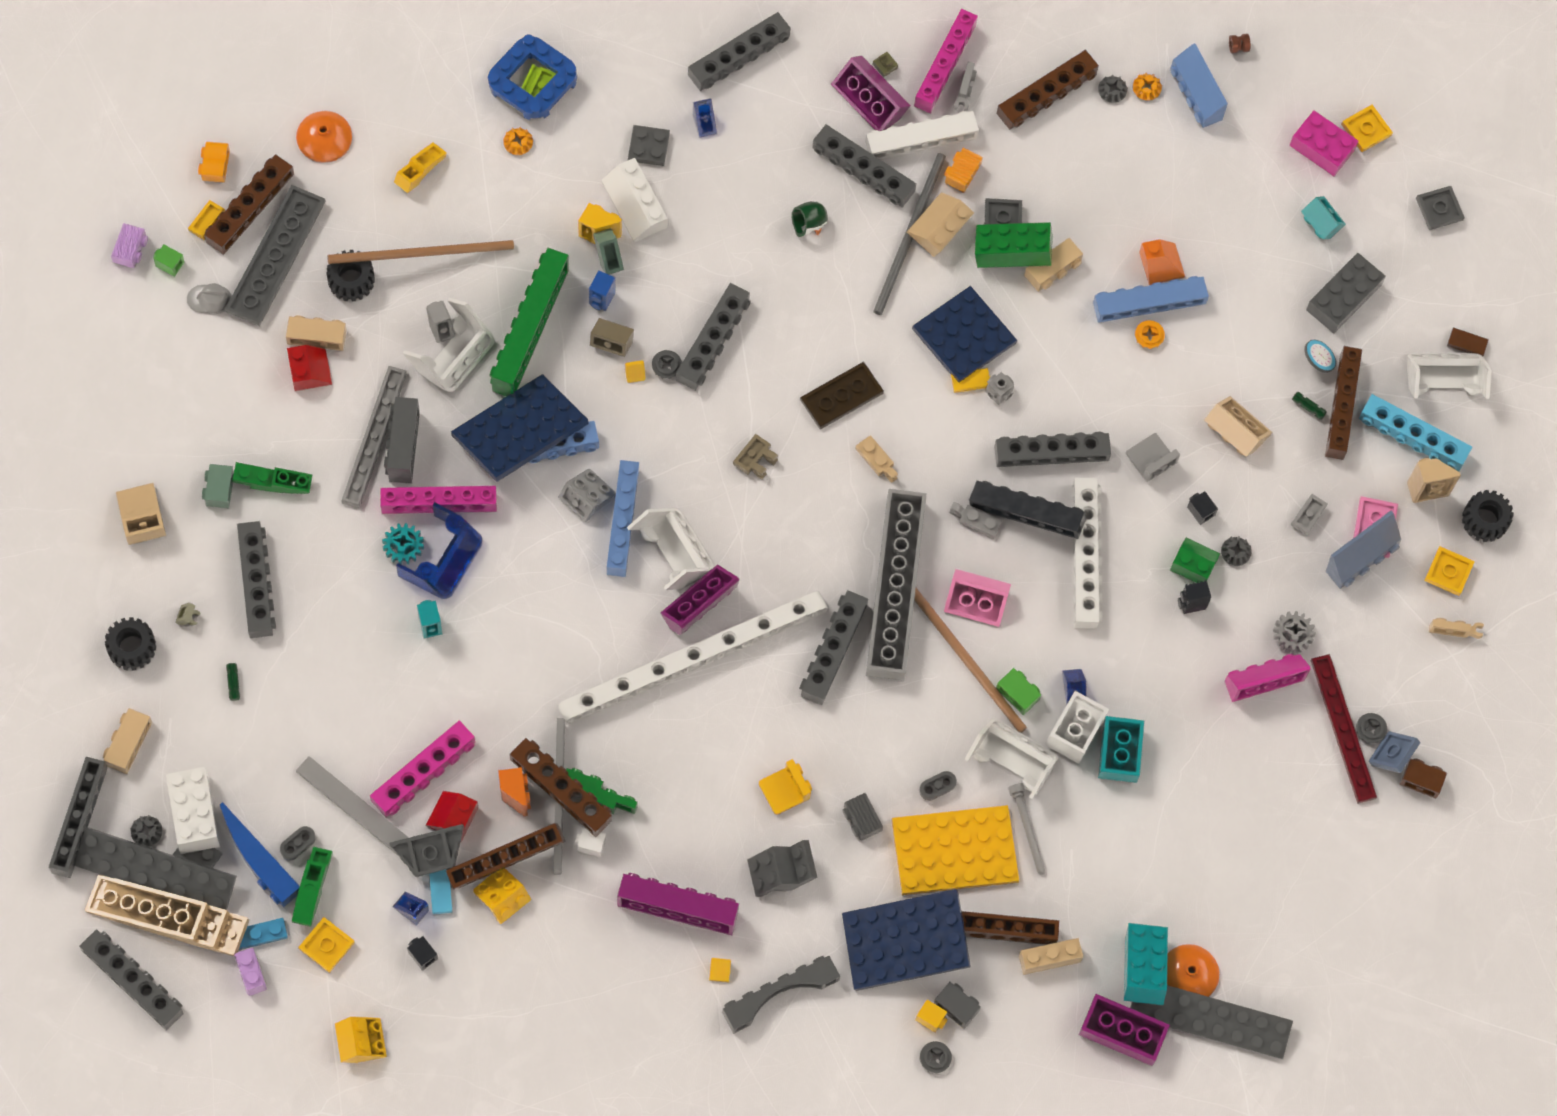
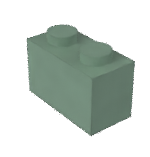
[593,228,624,275]
[202,464,234,508]

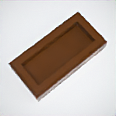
[1447,327,1489,357]

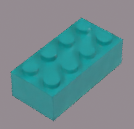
[1123,923,1168,1005]

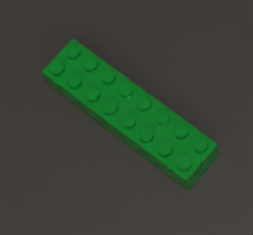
[489,247,569,397]

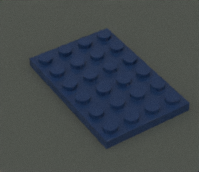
[451,374,589,482]
[842,889,971,991]

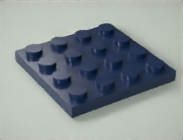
[912,285,1017,382]

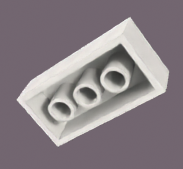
[166,767,220,854]

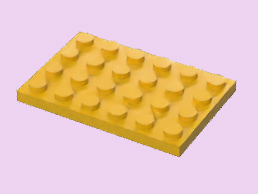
[891,805,1019,895]

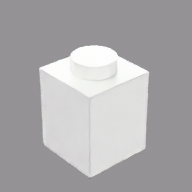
[575,828,606,858]

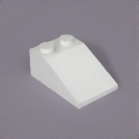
[1045,691,1109,764]

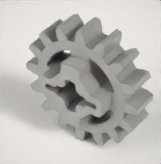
[1273,611,1316,653]

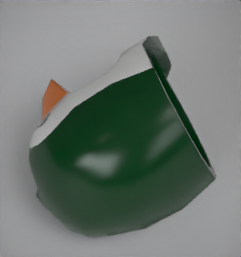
[791,201,828,237]

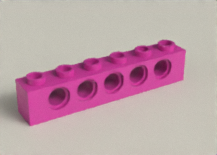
[914,8,978,114]
[380,486,497,514]
[370,720,476,818]

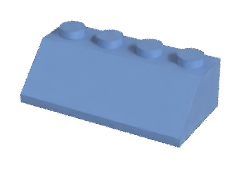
[1170,43,1228,128]

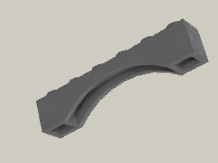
[722,956,840,1034]

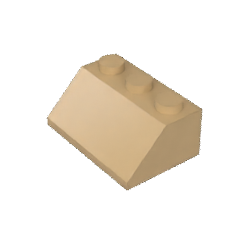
[907,192,974,257]
[1204,396,1273,457]
[1407,458,1461,503]

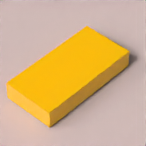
[188,200,225,240]
[951,368,990,393]

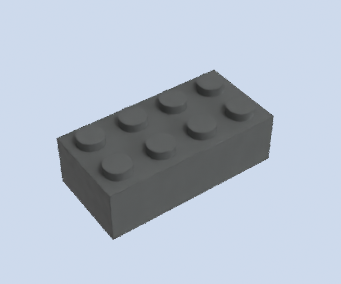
[1306,253,1386,334]
[384,397,420,484]

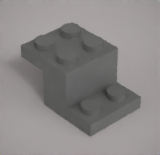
[747,840,818,897]

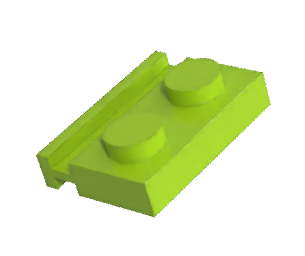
[521,64,556,97]

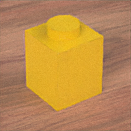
[915,1000,948,1033]

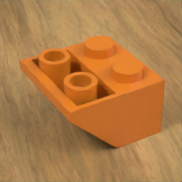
[498,767,531,816]

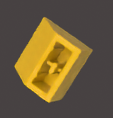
[578,203,622,244]
[335,1017,387,1063]

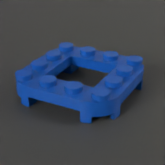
[488,34,577,120]

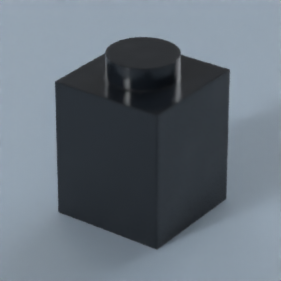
[1187,491,1218,525]
[407,936,438,971]

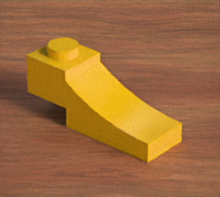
[394,142,447,193]

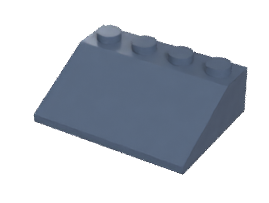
[1325,510,1401,589]

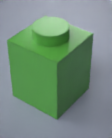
[153,244,185,277]

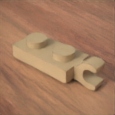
[855,435,898,483]
[1429,618,1484,639]

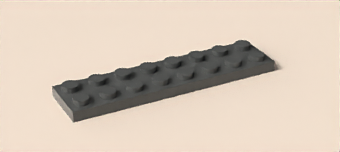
[225,185,326,326]
[75,827,237,910]
[1130,985,1293,1059]

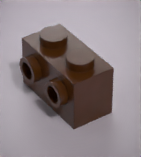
[1399,758,1447,799]

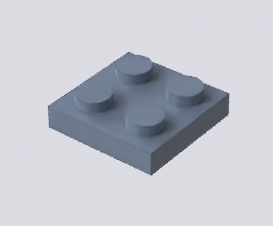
[1369,731,1421,773]

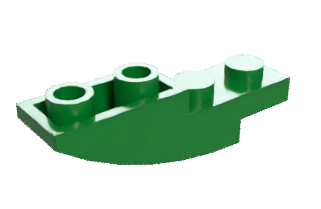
[232,462,313,494]
[566,768,638,815]
[292,847,333,927]

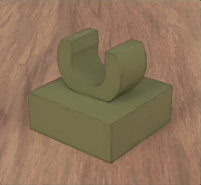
[872,52,898,78]
[175,602,201,626]

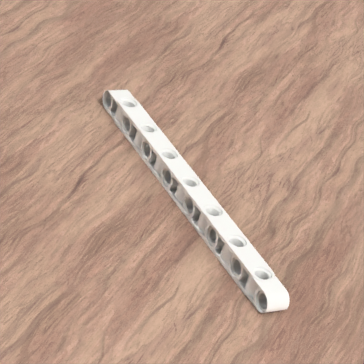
[558,591,828,724]

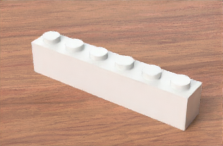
[865,111,979,160]

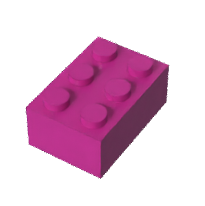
[1289,110,1359,176]

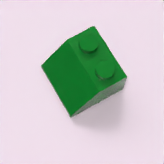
[1170,537,1221,583]

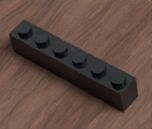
[969,480,1086,539]

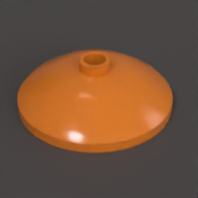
[296,111,352,162]
[1167,944,1220,997]

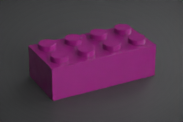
[1079,994,1170,1066]

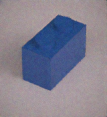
[589,270,616,311]

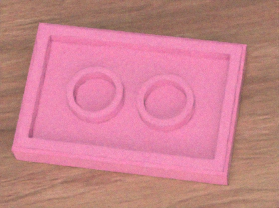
[1353,496,1398,558]

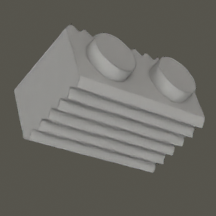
[426,301,454,343]

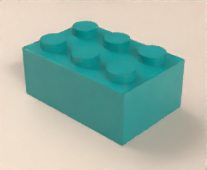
[1098,716,1144,783]

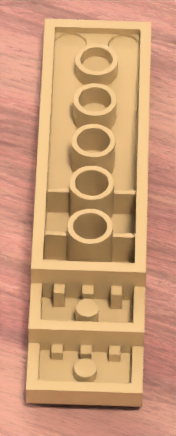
[85,874,249,957]

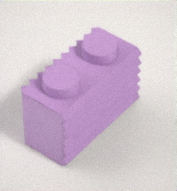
[111,223,148,268]
[234,948,267,996]

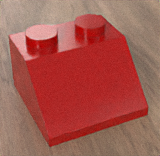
[287,345,332,391]
[426,791,479,842]

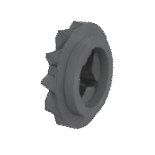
[1098,75,1128,103]
[652,350,682,379]
[1221,536,1252,566]
[1356,713,1387,743]
[130,815,162,847]
[919,1041,952,1074]

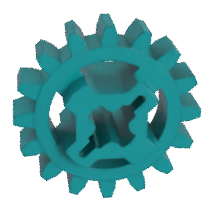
[382,523,424,565]

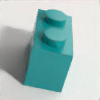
[1301,196,1346,240]
[417,600,443,639]

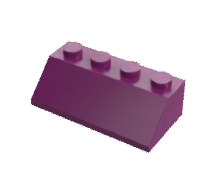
[831,56,911,131]
[660,564,739,635]

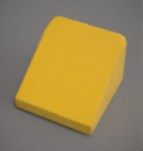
[625,360,646,383]
[709,958,731,982]

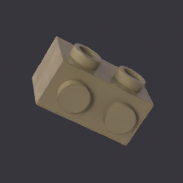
[590,318,634,357]

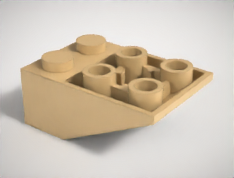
[116,483,166,545]

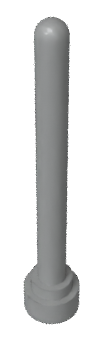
[1008,783,1045,875]

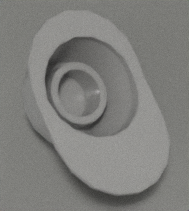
[187,283,232,313]

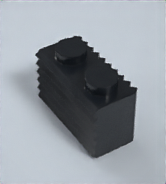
[1178,580,1211,614]

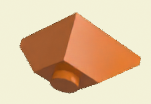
[1139,239,1185,285]

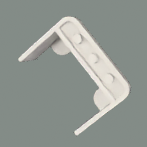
[403,298,494,392]
[1407,353,1492,399]
[627,508,715,590]
[965,719,1058,799]

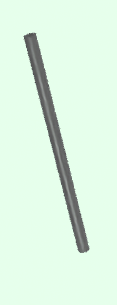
[873,153,946,315]

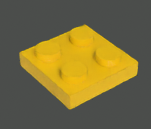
[1341,104,1393,152]
[1424,546,1475,596]
[298,917,355,973]

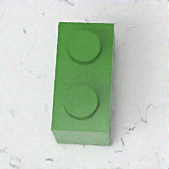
[996,668,1041,715]

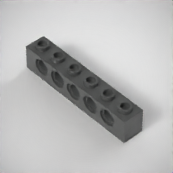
[688,12,791,91]
[812,124,917,208]
[676,283,751,391]
[994,431,1111,467]
[237,521,276,638]
[799,590,869,705]
[49,757,108,878]
[79,929,184,1031]

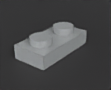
[1291,494,1328,535]

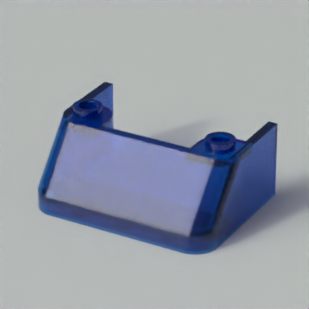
[396,502,483,599]

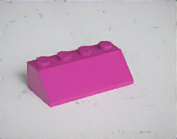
[1224,654,1311,702]

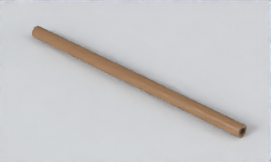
[327,240,514,264]
[914,588,1027,733]

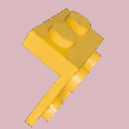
[759,759,812,815]
[473,869,532,924]

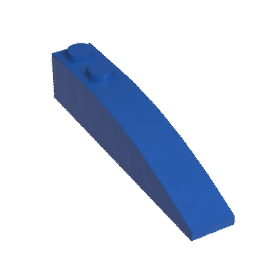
[220,802,300,907]

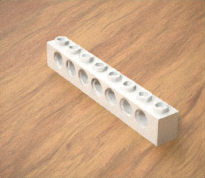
[1073,478,1102,628]

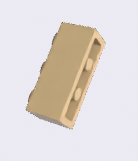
[1024,238,1083,292]
[286,315,347,351]
[103,708,152,774]
[1019,938,1083,975]

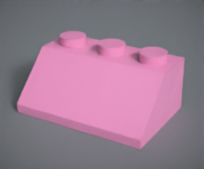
[944,569,1011,627]

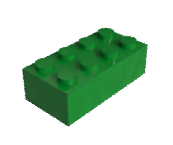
[975,222,1053,268]

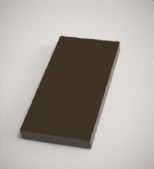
[800,361,884,429]

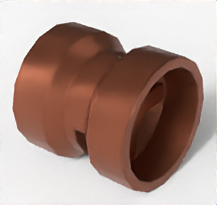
[1229,34,1251,53]

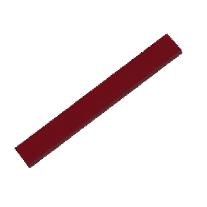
[1310,654,1377,804]

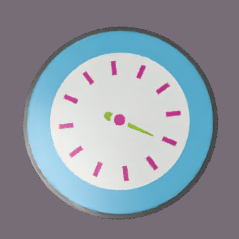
[1304,339,1336,373]

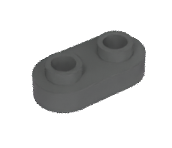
[919,771,957,801]
[280,826,316,860]

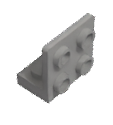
[1126,433,1180,482]
[558,469,616,522]

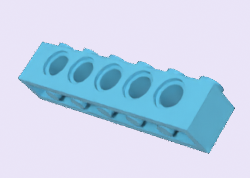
[1359,394,1472,472]

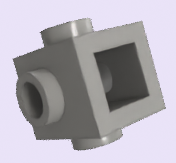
[986,372,1014,405]

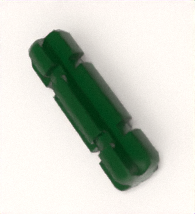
[1292,392,1327,419]
[226,663,240,701]

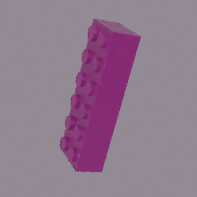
[617,873,739,936]

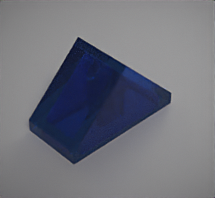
[693,98,717,138]
[1062,669,1086,704]
[392,892,429,926]

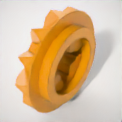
[1133,72,1162,101]
[503,127,533,155]
[1135,320,1165,349]

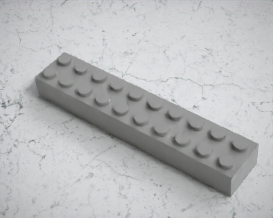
[866,489,927,681]

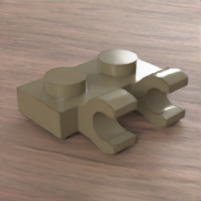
[733,434,778,479]

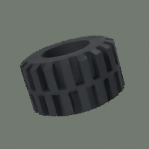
[326,250,375,302]
[1462,490,1514,542]
[105,617,156,671]

